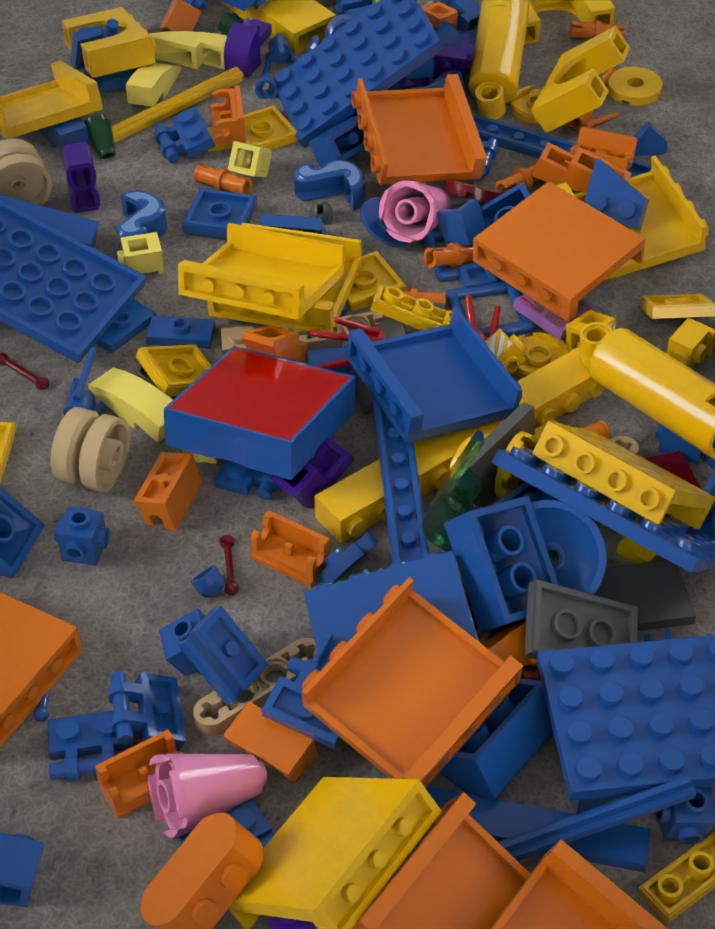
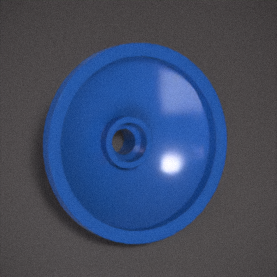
[531,500,607,595]

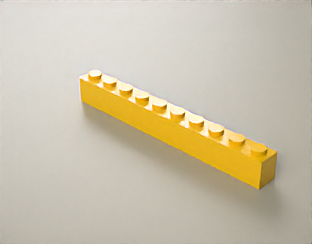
[314,346,606,543]

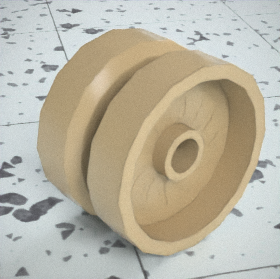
[0,139,52,206]
[50,407,130,493]

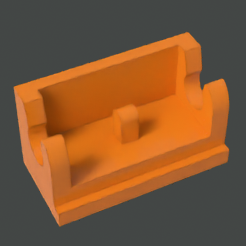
[210,85,246,144]
[133,452,203,531]
[250,510,330,587]
[223,701,319,784]
[95,729,183,819]

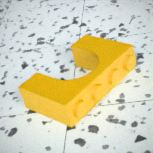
[524,0,616,45]
[61,7,158,78]
[530,26,631,133]

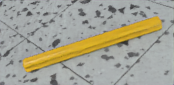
[112,67,244,143]

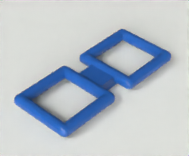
[421,229,536,338]

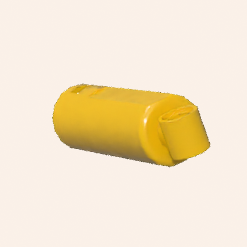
[468,0,530,120]
[579,322,715,460]

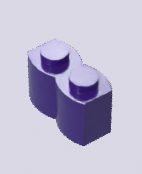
[62,142,100,213]

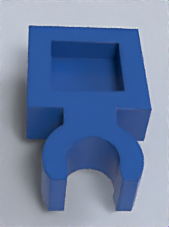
[318,531,378,583]

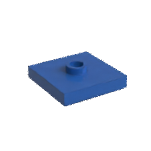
[182,188,257,239]

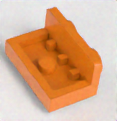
[570,126,638,170]

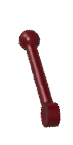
[0,353,49,390]
[220,535,239,595]

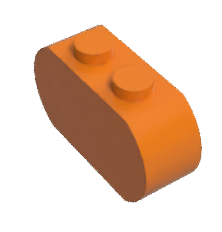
[141,813,263,929]

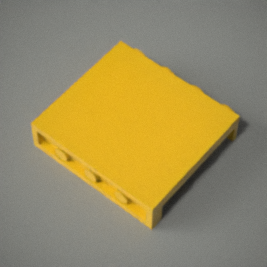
[0,60,103,139]
[556,155,709,280]
[178,223,345,320]
[207,223,362,332]
[532,421,715,529]
[229,777,442,929]

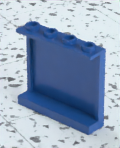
[346,307,522,444]
[304,550,478,669]

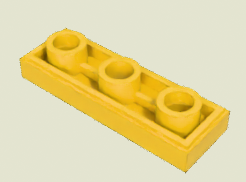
[370,284,452,331]
[637,831,715,924]

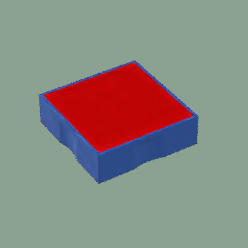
[164,346,355,480]

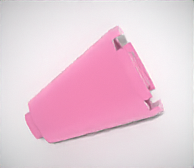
[379,180,452,243]
[148,754,267,839]

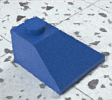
[0,487,45,578]

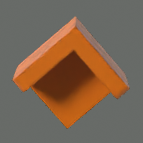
[159,0,202,32]
[423,1,458,29]

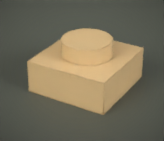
[221,326,253,355]

